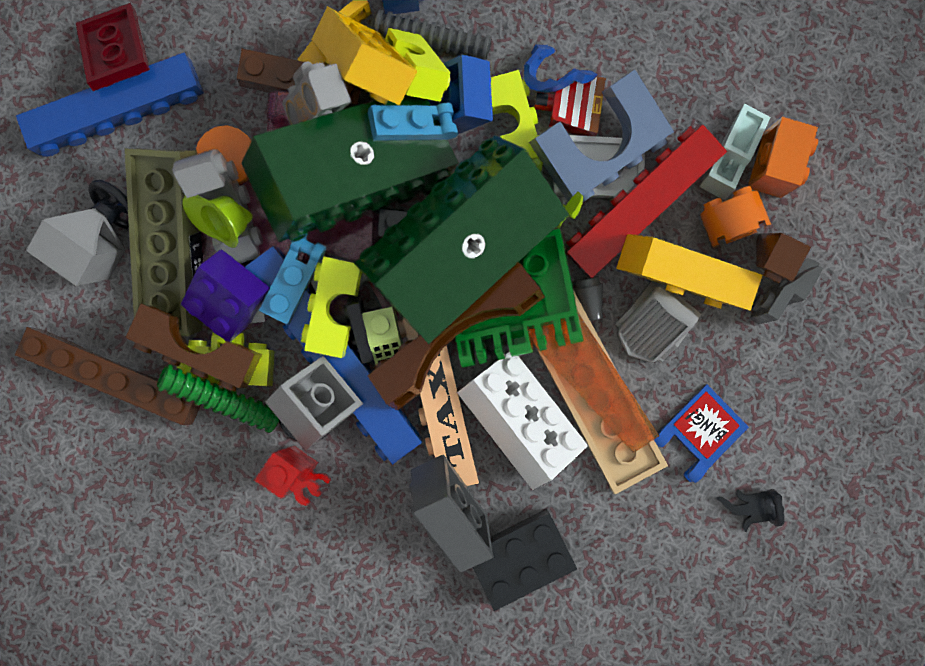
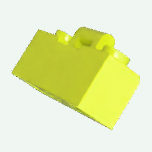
[176,332,275,386]

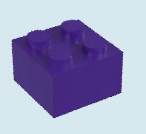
[181,249,270,342]

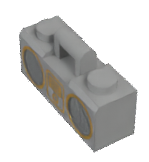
[282,61,351,125]

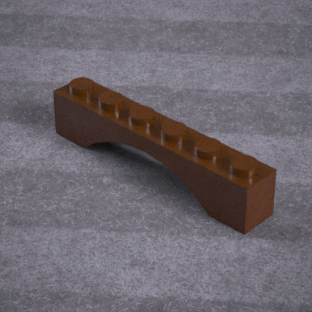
[367,262,544,410]
[15,327,201,426]

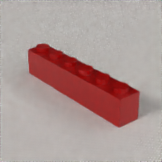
[565,124,727,278]

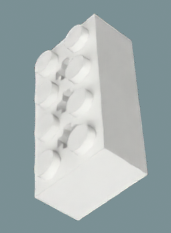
[457,352,588,490]

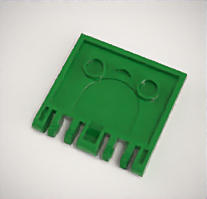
[455,228,584,368]

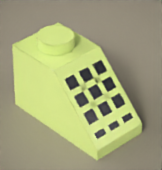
[362,307,403,365]

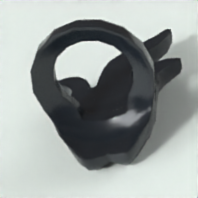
[717,489,785,532]

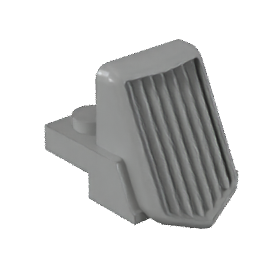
[615,281,702,363]

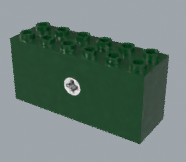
[241,94,459,243]
[354,135,569,344]

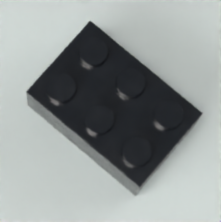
[473,509,577,611]

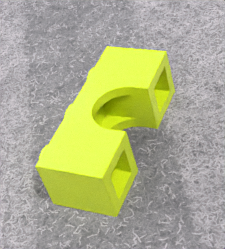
[385,28,450,102]
[491,70,539,160]
[301,257,362,358]

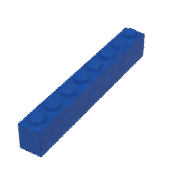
[245,246,423,465]

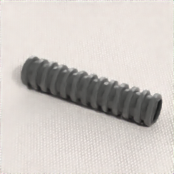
[373,9,492,60]

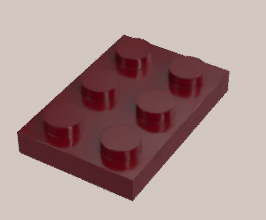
[76,3,150,91]

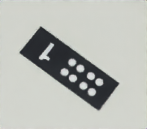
[189,231,203,277]

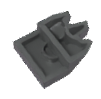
[749,258,823,324]

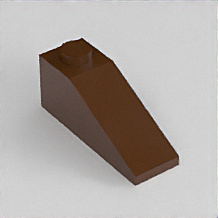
[756,233,811,284]

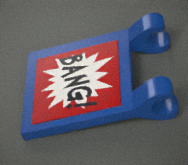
[652,384,749,483]

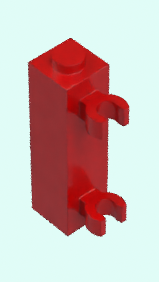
[254,446,331,506]

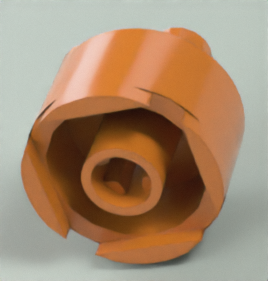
[700,186,772,248]

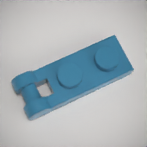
[368,103,458,141]
[259,237,327,325]

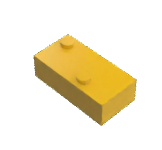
[311,6,417,105]
[616,234,762,311]

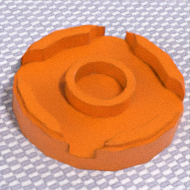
[196,125,251,185]

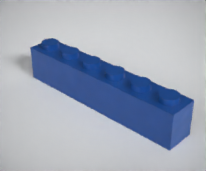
[16,52,204,157]

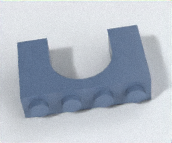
[529,70,674,202]

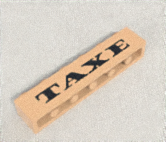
[397,318,479,486]

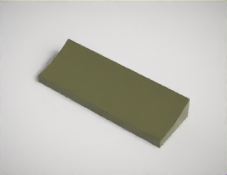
[124,148,203,337]

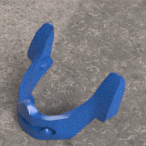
[524,44,598,93]

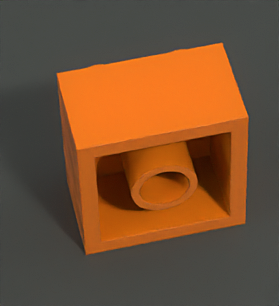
[748,117,818,198]

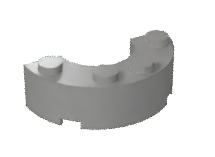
[172,149,263,264]

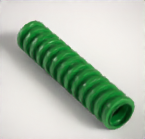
[157,364,280,433]

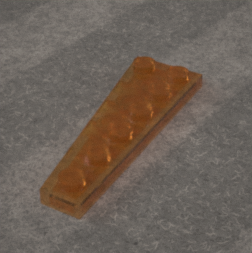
[529,313,659,452]

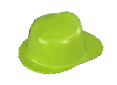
[182,195,252,248]

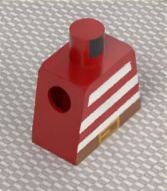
[534,77,606,136]

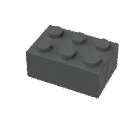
[409,454,494,573]

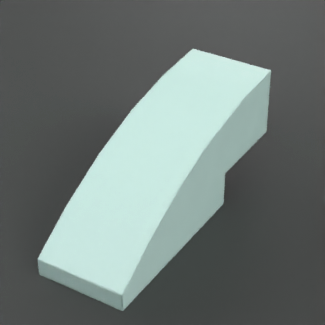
[699,104,771,200]

